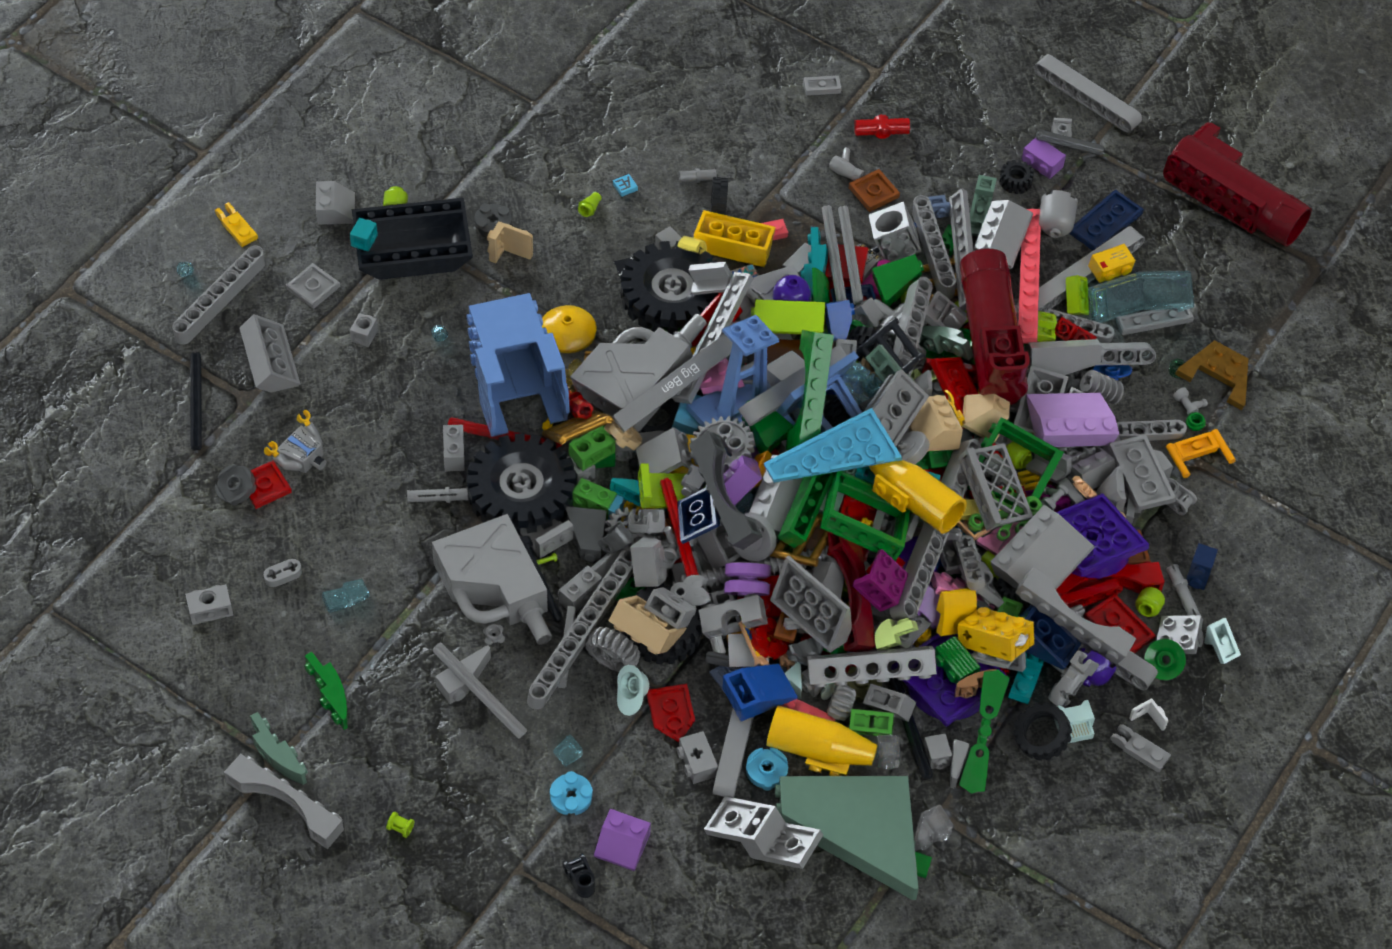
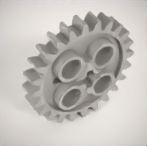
[689,416,755,474]

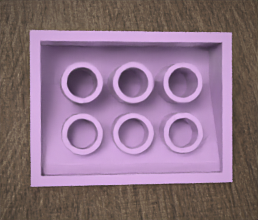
[1026,393,1119,447]

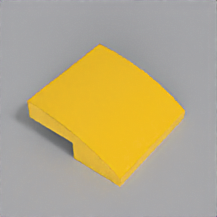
[936,588,977,636]

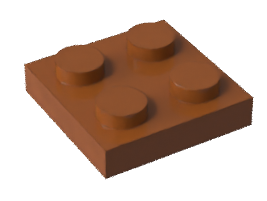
[848,169,900,212]

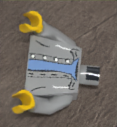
[264,410,327,473]

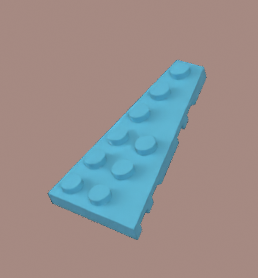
[764,408,902,483]

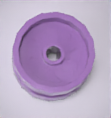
[724,563,771,597]

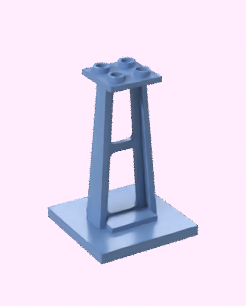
[686,315,795,457]
[777,351,869,477]

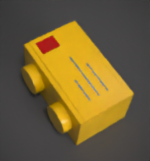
[1088,244,1136,283]

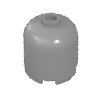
[1039,190,1078,238]

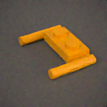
[1166,429,1236,478]

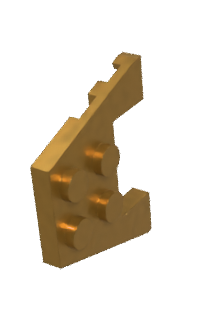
[1175,340,1249,410]

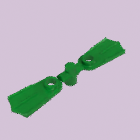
[959,670,1010,794]

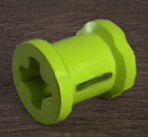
[386,811,415,838]

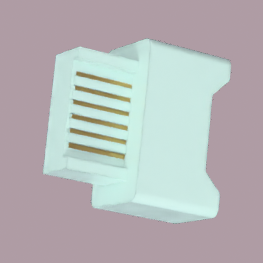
[1054,700,1095,743]

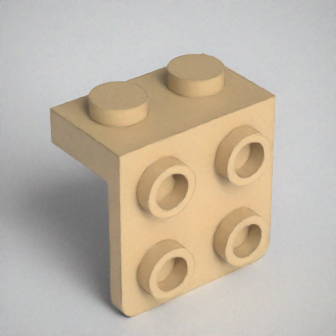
[487,222,533,263]

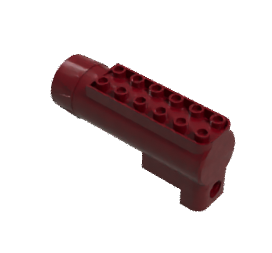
[1163,122,1312,247]
[960,248,1030,405]

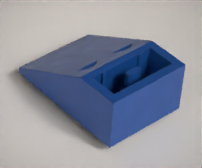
[722,664,798,722]

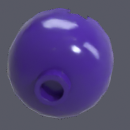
[773,275,811,302]
[1080,648,1116,687]

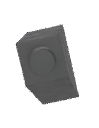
[566,506,607,562]

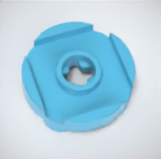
[746,748,788,791]
[550,771,593,815]

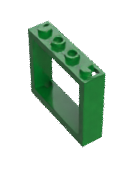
[967,417,1064,515]
[820,471,910,561]

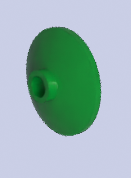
[1144,639,1186,680]

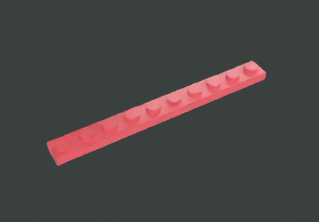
[1018,209,1041,344]

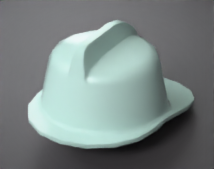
[617,665,649,716]

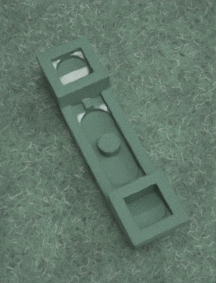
[970,175,997,237]

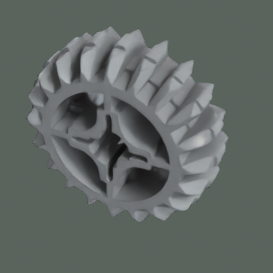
[585,627,641,673]

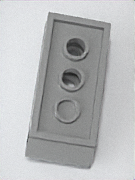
[865,369,929,446]

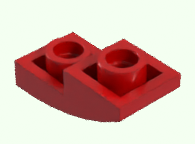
[1055,317,1097,341]

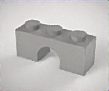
[699,594,768,639]

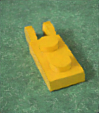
[215,202,258,247]

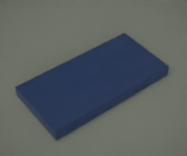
[1069,189,1144,251]

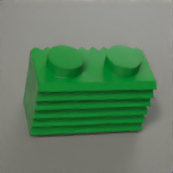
[935,636,981,685]

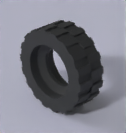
[710,177,728,215]

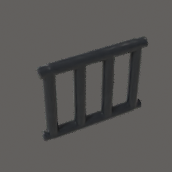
[855,317,926,399]

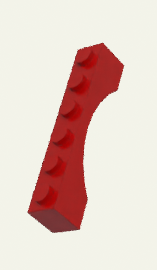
[1056,561,1165,596]

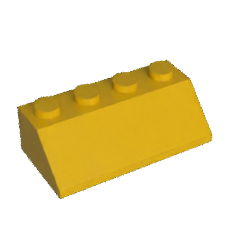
[693,210,776,267]

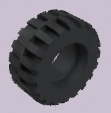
[624,583,702,665]

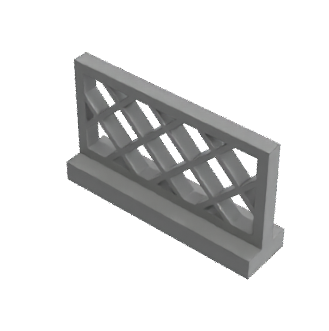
[958,443,1033,531]

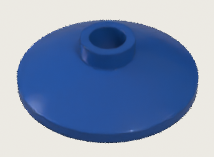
[1093,365,1132,380]

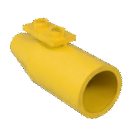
[869,460,967,534]
[766,705,878,776]

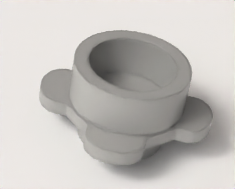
[483,624,505,645]

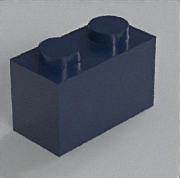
[1186,543,1218,590]

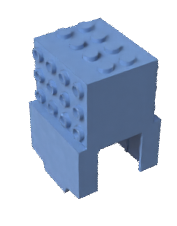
[466,293,570,437]

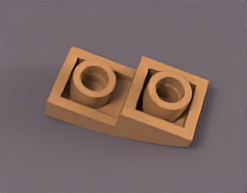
[954,669,996,698]

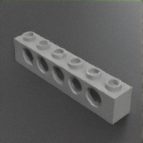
[807,646,937,687]

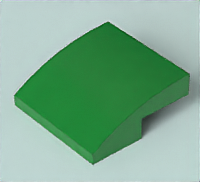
[812,268,830,303]

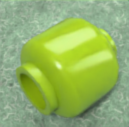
[383,186,408,206]
[1006,441,1032,470]
[1135,587,1165,617]

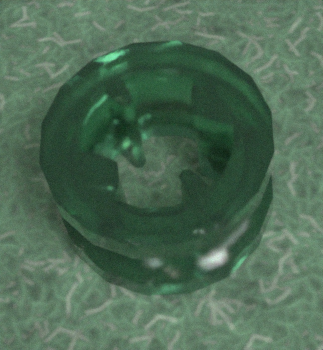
[1168,359,1186,378]

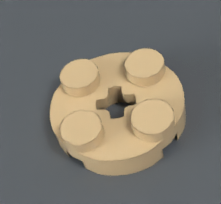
[604,420,642,451]

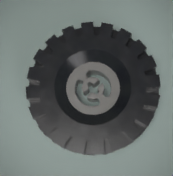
[621,241,719,335]
[467,433,576,536]

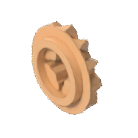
[1072,476,1097,499]

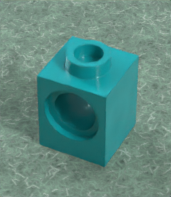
[350,218,378,251]

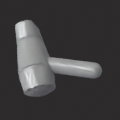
[829,147,864,181]

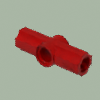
[854,115,910,139]
[569,391,594,419]

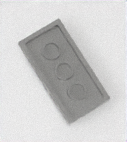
[1108,435,1176,511]

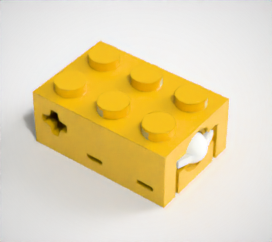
[957,607,1034,662]

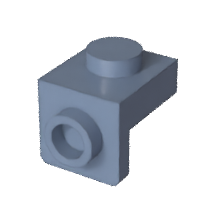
[928,195,951,218]

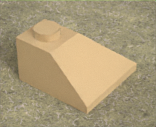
[962,394,1010,444]

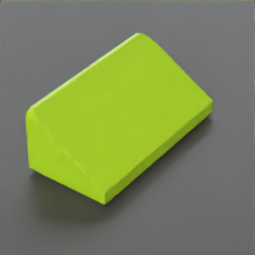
[1066,275,1089,315]

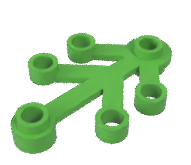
[967,486,1042,541]

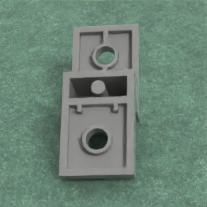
[704,796,823,869]

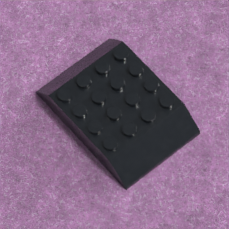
[351,198,473,280]

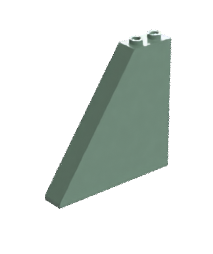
[775,776,919,900]

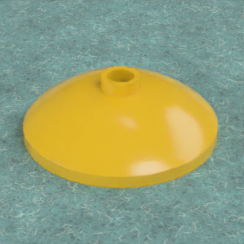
[542,305,596,353]

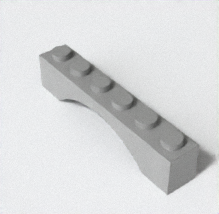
[1015,567,1136,664]
[224,753,344,849]

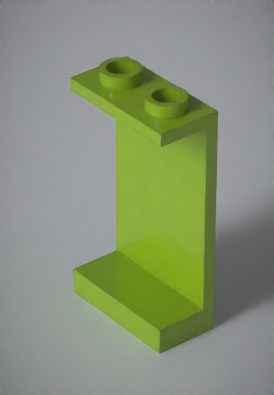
[751,299,826,335]
[638,463,707,509]

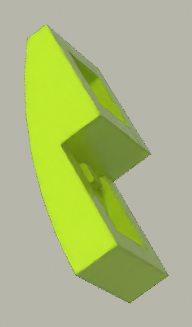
[1037,311,1057,342]

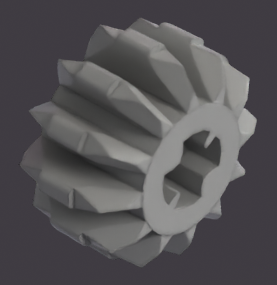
[827,685,856,721]

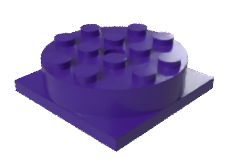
[1056,493,1149,579]
[891,634,1010,727]

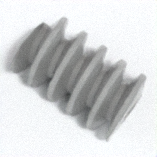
[1080,370,1124,405]

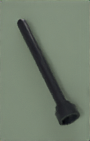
[520,536,562,623]

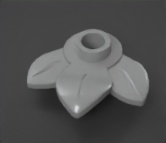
[670,575,711,616]

